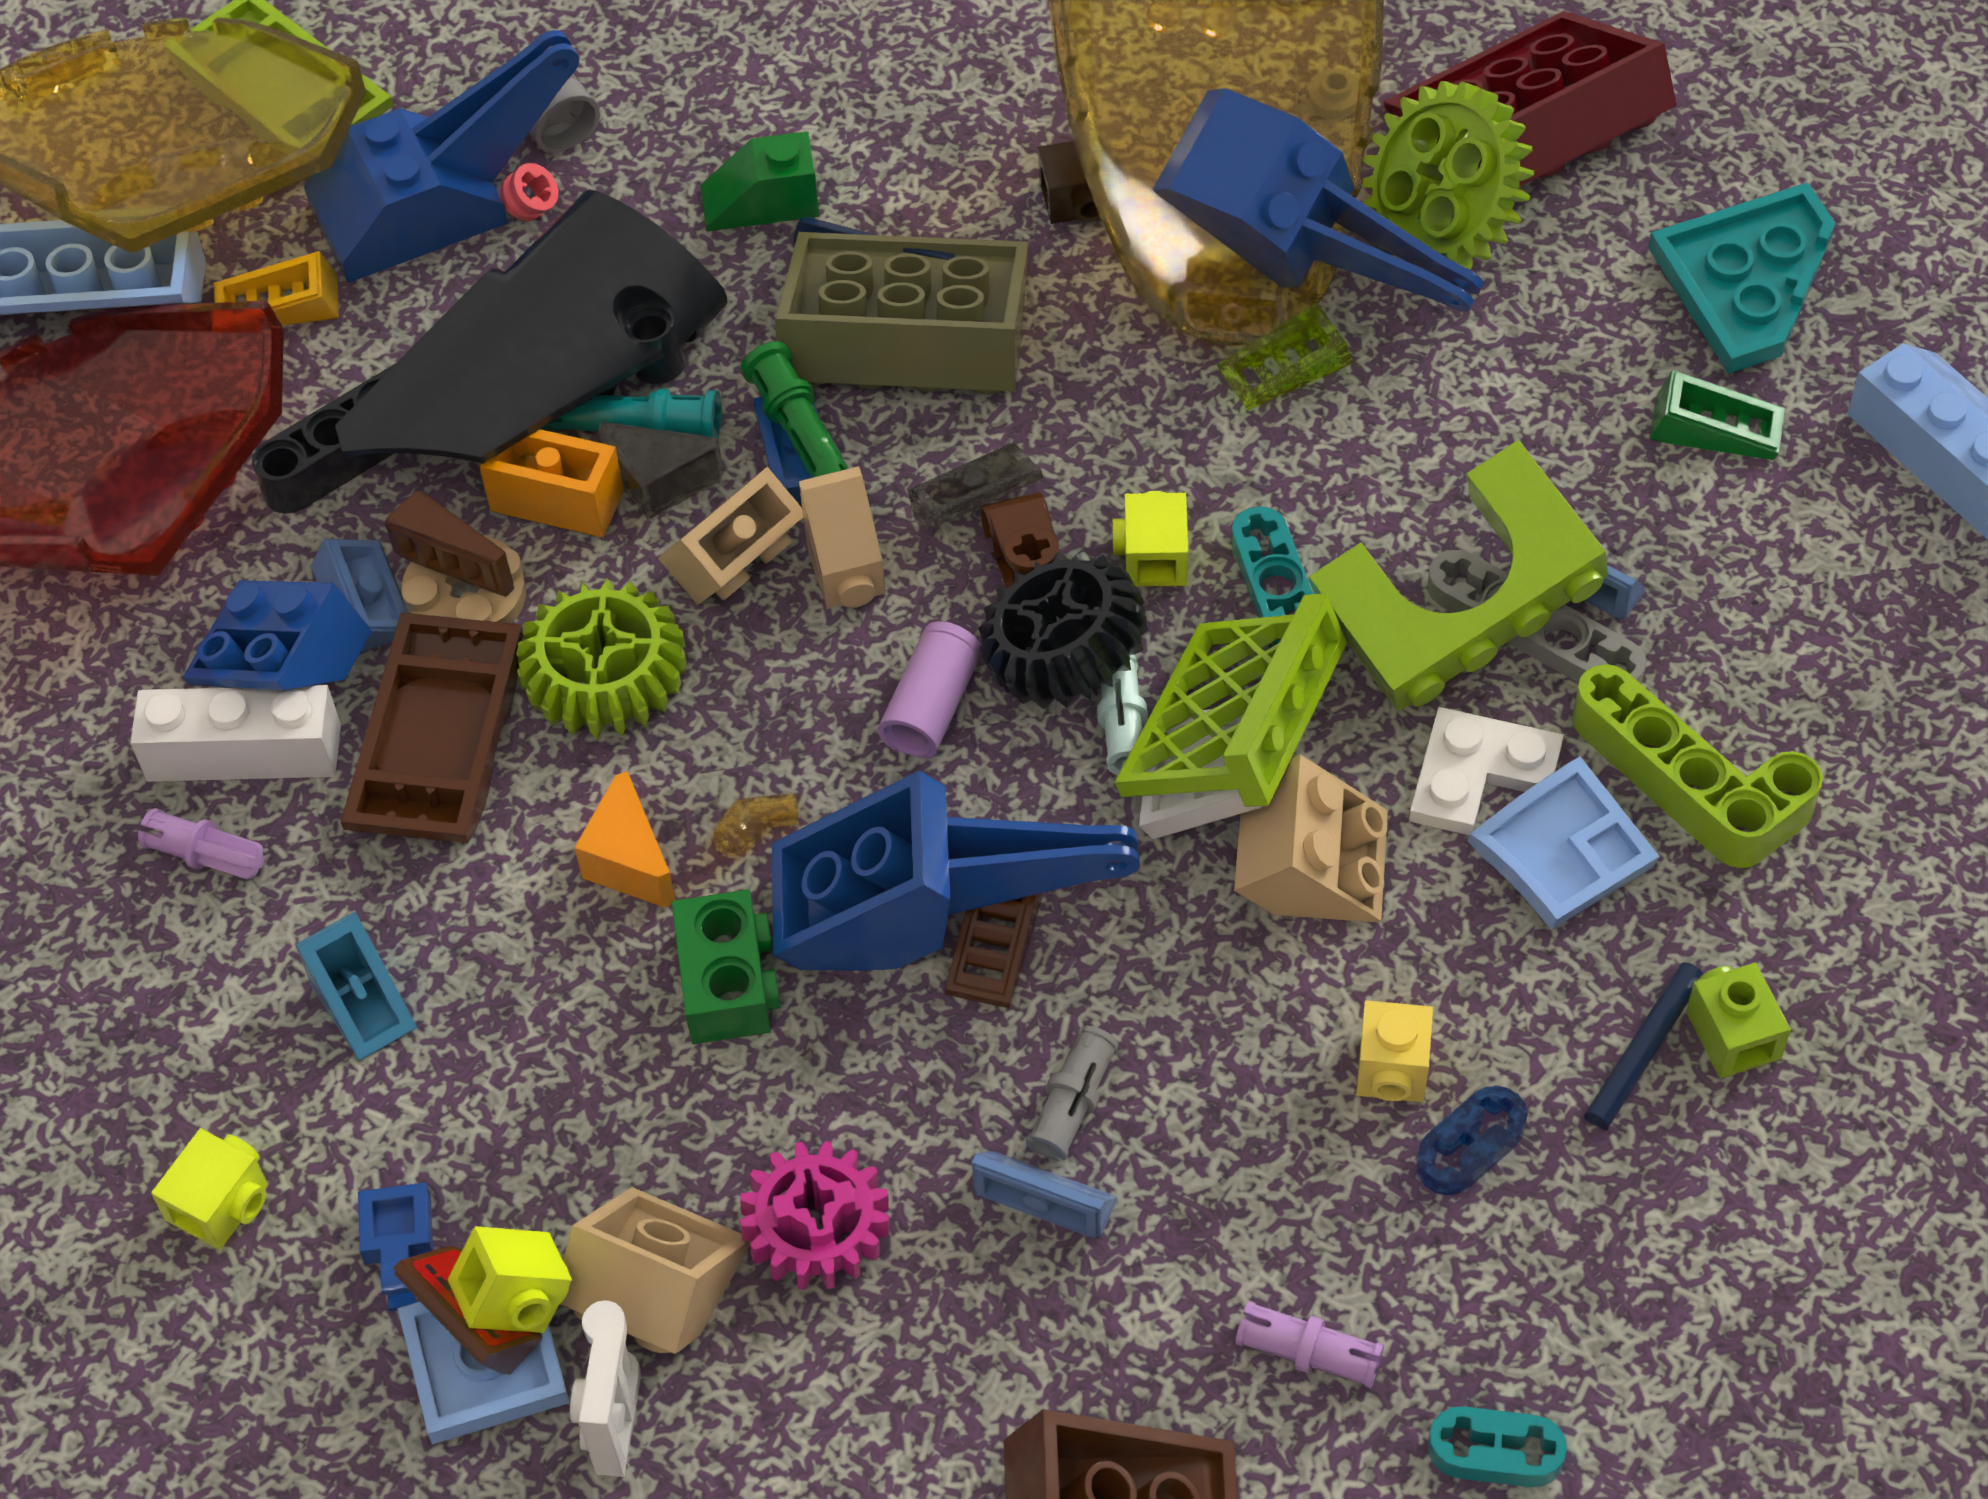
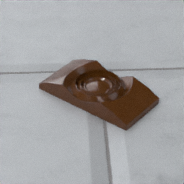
[340,612,524,843]

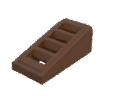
[385,490,514,597]
[945,893,1043,1008]

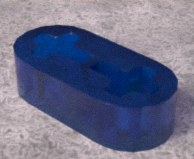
[1416,1085,1528,1195]

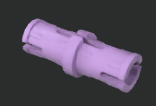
[1235,1301,1384,1389]

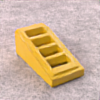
[214,251,339,333]

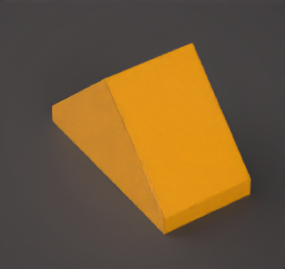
[574,771,676,907]

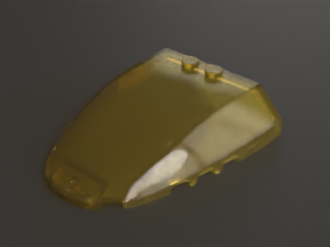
[1049,0,1384,346]

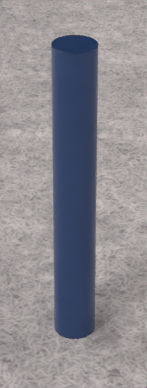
[1584,962,1703,1131]

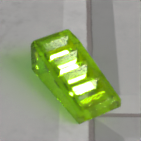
[1216,303,1353,411]

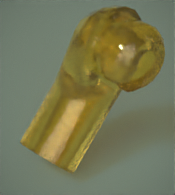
[713,793,799,856]

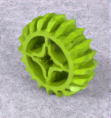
[516,578,687,740]

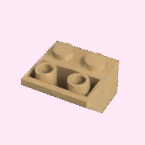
[1234,754,1388,923]

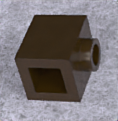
[1038,135,1126,224]

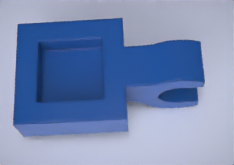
[358,1182,433,1312]

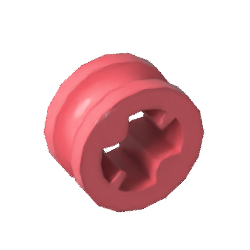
[500,163,559,221]

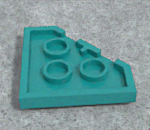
[1648,182,1835,374]

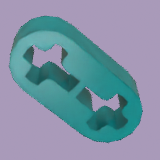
[1428,1406,1567,1487]

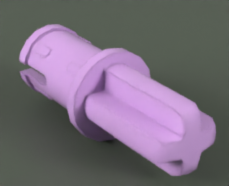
[138,808,265,880]

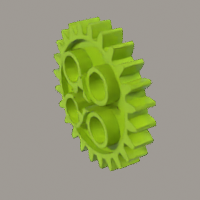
[1359,81,1534,270]

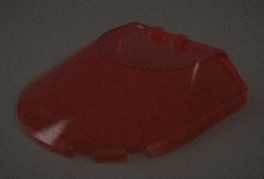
[0,301,284,576]

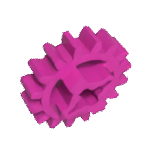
[740,1141,889,1290]

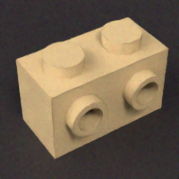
[658,467,803,605]

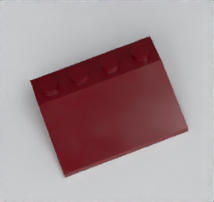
[1383,11,1677,189]

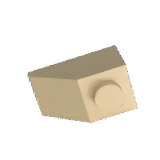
[799,466,886,609]

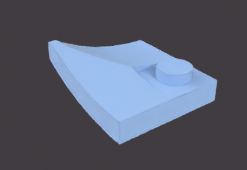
[1467,756,1660,930]

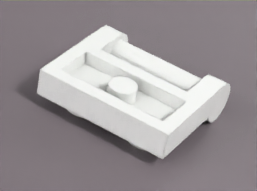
[570,1300,641,1477]

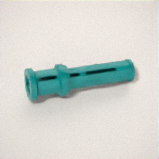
[540,388,722,444]

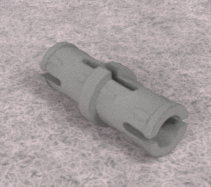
[1026,1025,1118,1162]

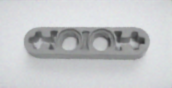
[1428,550,1646,684]

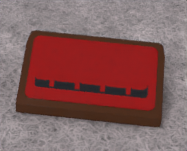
[393,1246,543,1375]

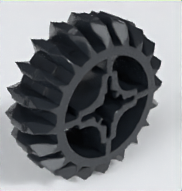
[978,550,1148,709]

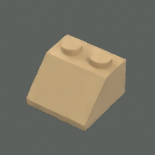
[561,1187,752,1355]

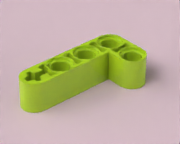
[1572,664,1823,868]

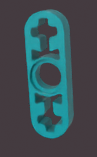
[1232,506,1313,648]

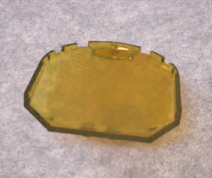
[0,18,366,253]

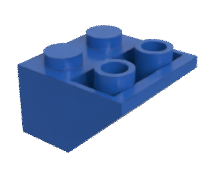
[182,580,372,690]

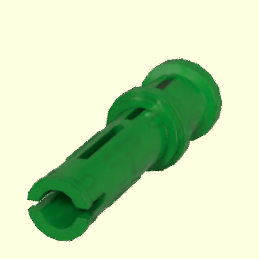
[740,341,849,478]

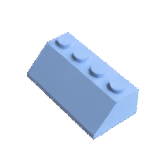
[0,212,206,316]
[1847,343,1988,540]

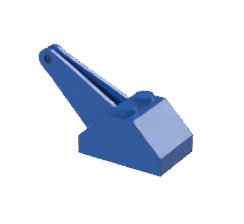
[304,30,579,283]
[1152,88,1484,312]
[772,770,1140,971]

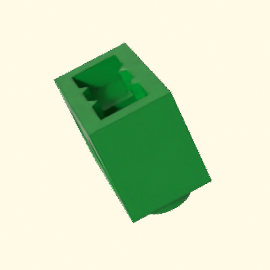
[671,889,781,1045]

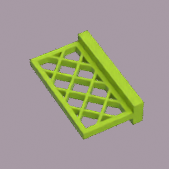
[1114,593,1347,807]

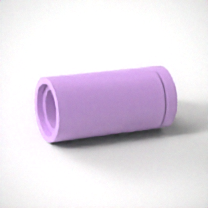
[878,621,982,759]

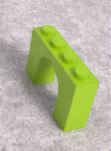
[1309,439,1608,711]

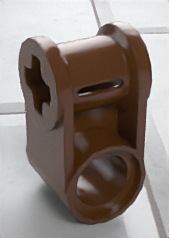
[980,492,1059,588]

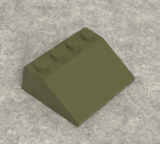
[775,232,1029,394]

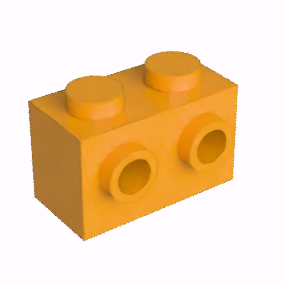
[480,429,624,538]

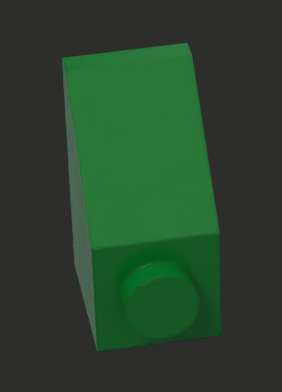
[700,131,820,232]

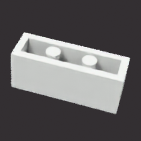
[130,685,341,782]

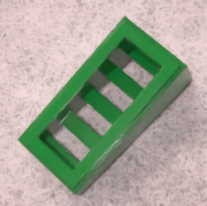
[1649,370,1785,460]

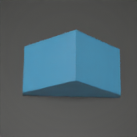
[295,912,418,1061]

